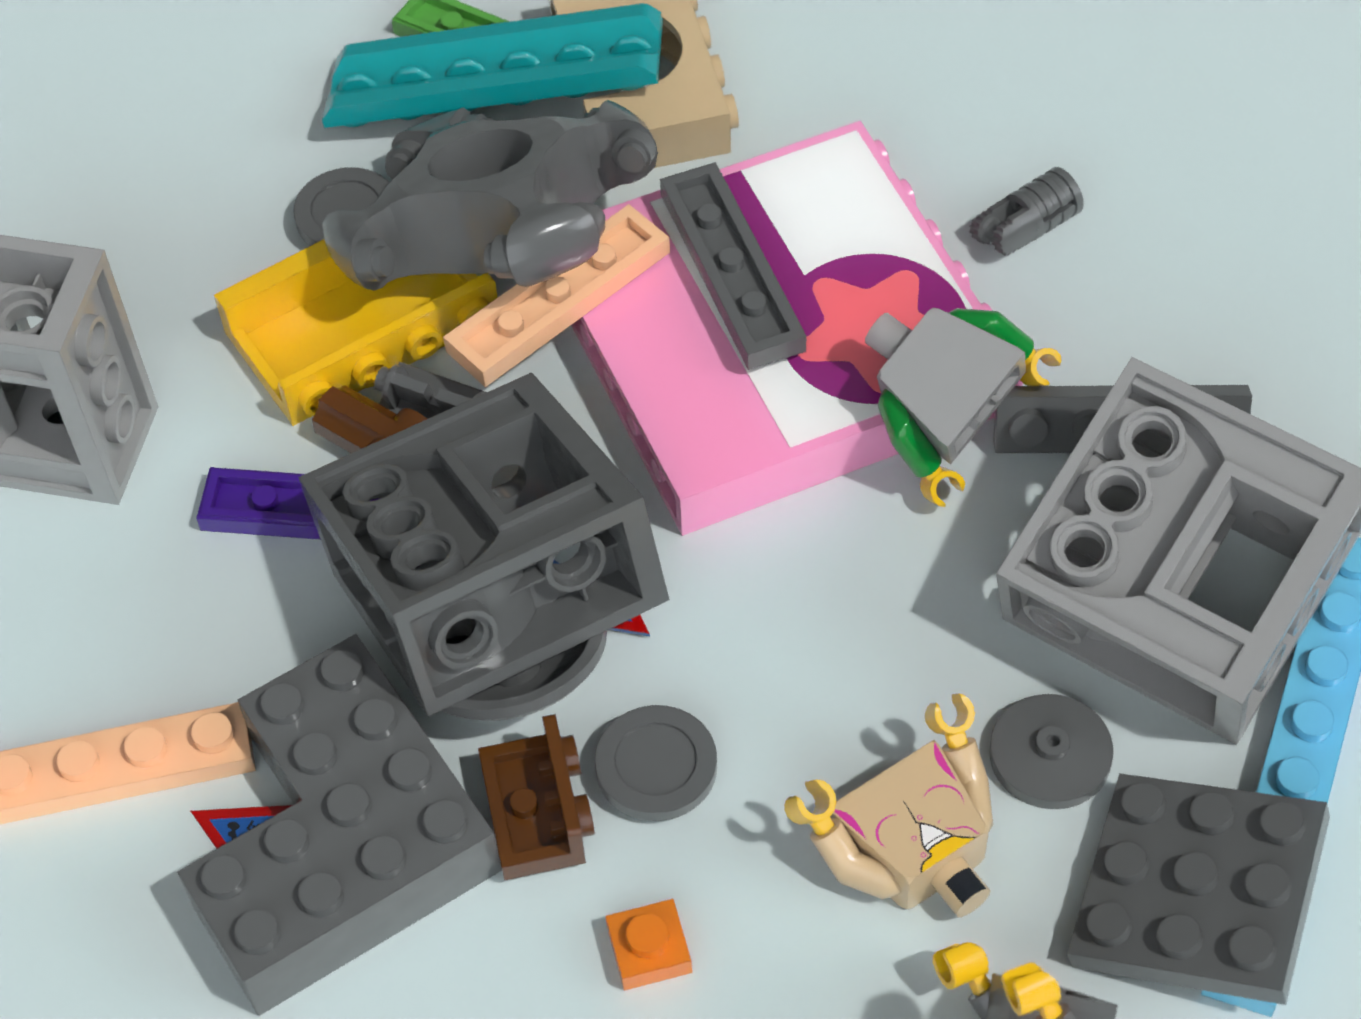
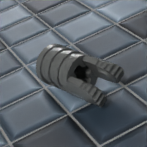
[968,167,1084,255]

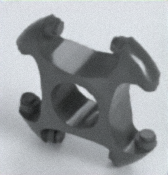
[323,100,658,290]

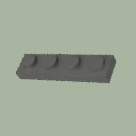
[660,162,807,370]
[993,385,1252,453]

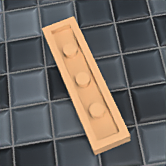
[443,204,670,388]
[0,702,256,824]

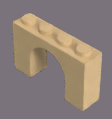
[549,0,739,168]

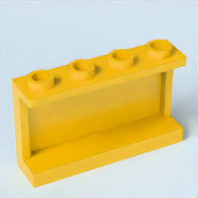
[214,239,498,426]

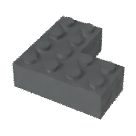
[177,634,502,1017]

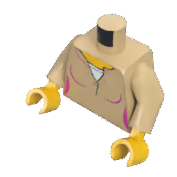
[784,694,993,917]

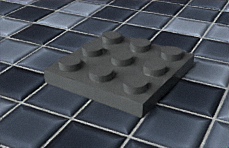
[1067,773,1330,1005]

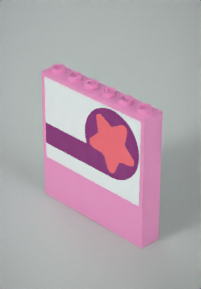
[571,120,1023,536]

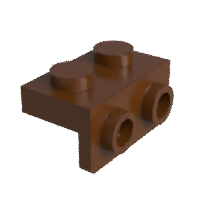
[478,714,595,881]

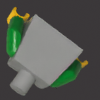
[865,308,1062,507]

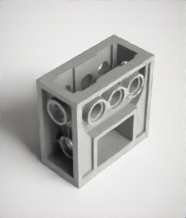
[0,235,158,505]
[996,357,1361,745]

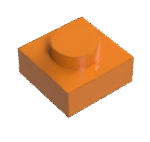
[605,898,692,991]

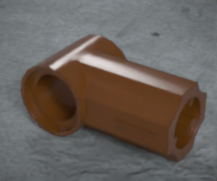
[312,385,427,453]

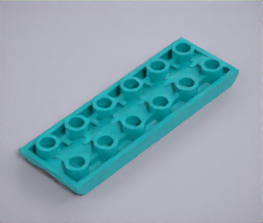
[322,3,663,128]

